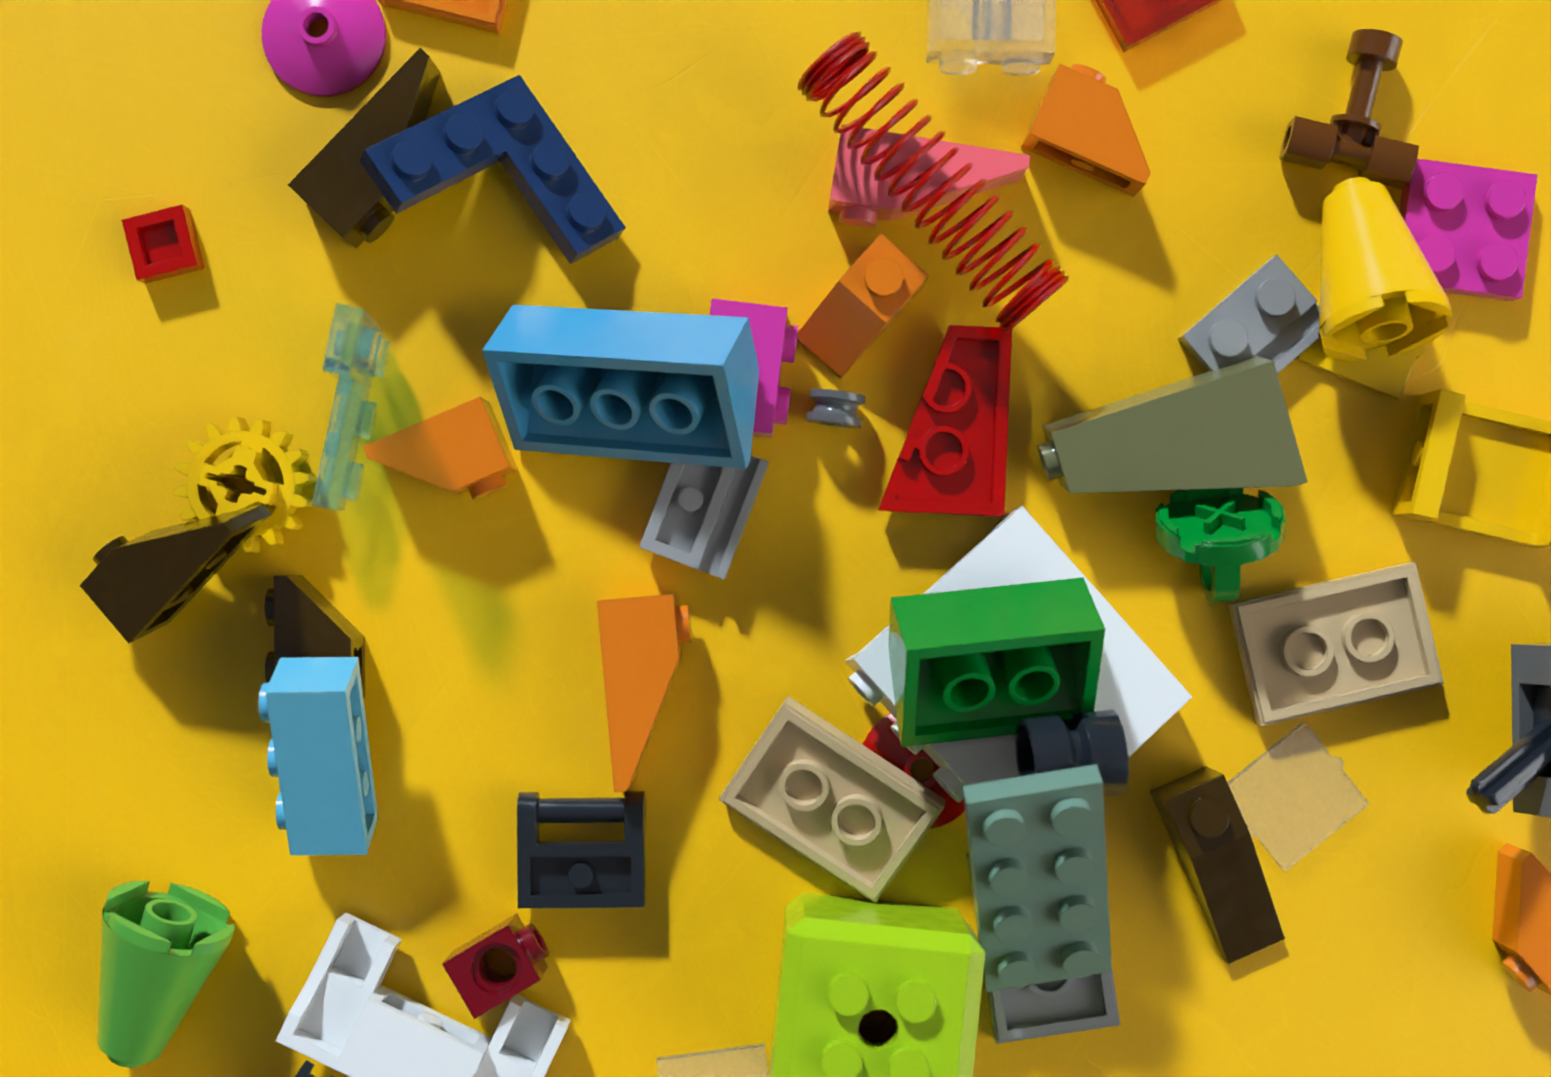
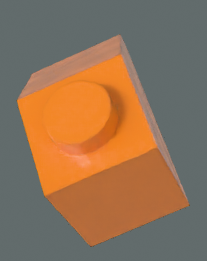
[1021,64,1151,197]
[797,233,929,378]
[362,397,518,500]
[1493,843,1551,995]

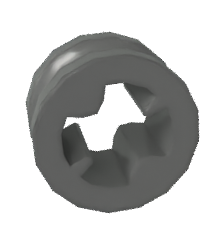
[806,389,865,428]

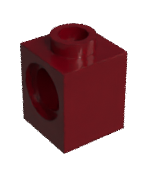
[442,913,549,1019]

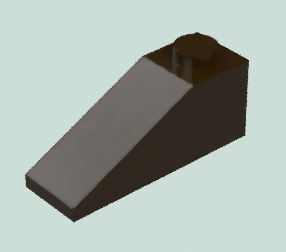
[288,48,440,248]
[80,504,271,643]
[1150,766,1285,964]

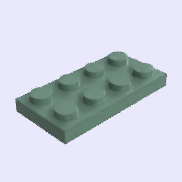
[962,764,1112,992]

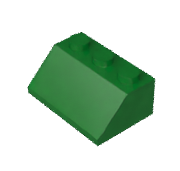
[888,577,1106,747]

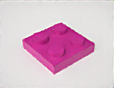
[1399,159,1538,301]

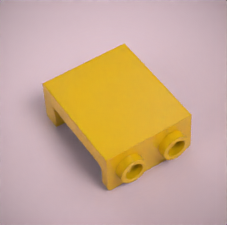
[1392,389,1551,549]

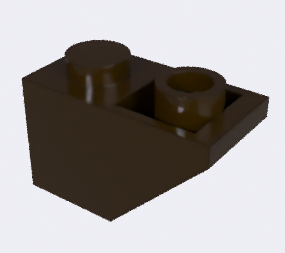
[265,575,365,699]

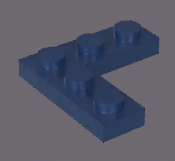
[360,75,626,264]

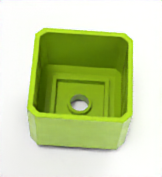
[769,893,985,1077]

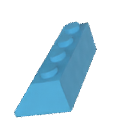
[482,305,759,469]

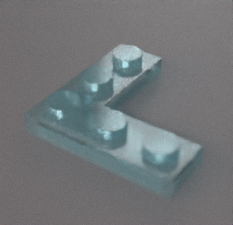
[312,303,390,511]

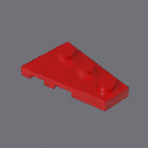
[877,325,1012,517]

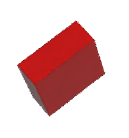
[122,204,205,284]

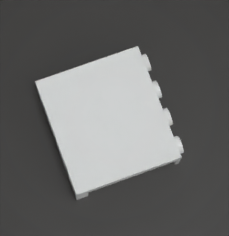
[845,506,1192,803]

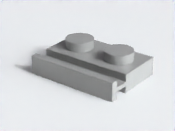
[1178,254,1319,374]
[639,456,769,580]

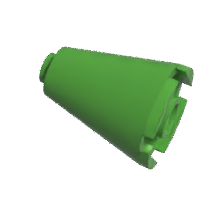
[97,881,235,1068]

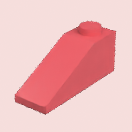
[828,124,1030,228]

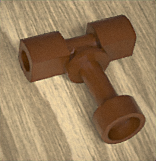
[1279,29,1419,189]

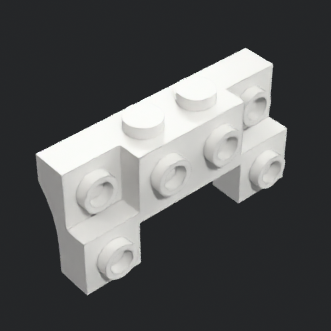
[276,912,571,1077]

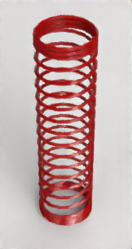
[798,32,1069,332]

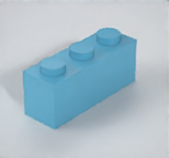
[259,657,378,855]

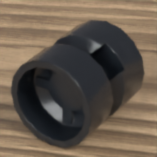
[1015,710,1129,796]

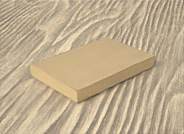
[1228,562,1444,726]
[719,696,946,903]

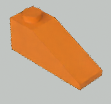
[597,593,692,792]

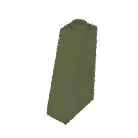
[1037,356,1308,493]

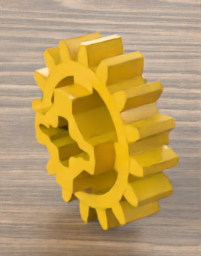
[172,416,316,553]

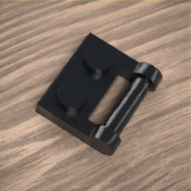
[517,791,646,909]

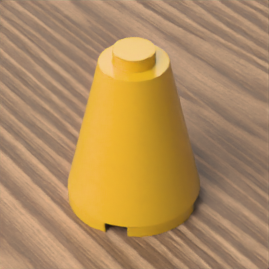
[1319,177,1452,361]

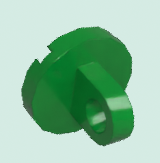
[1155,488,1286,603]

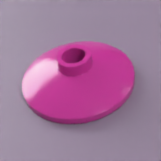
[262,0,386,97]

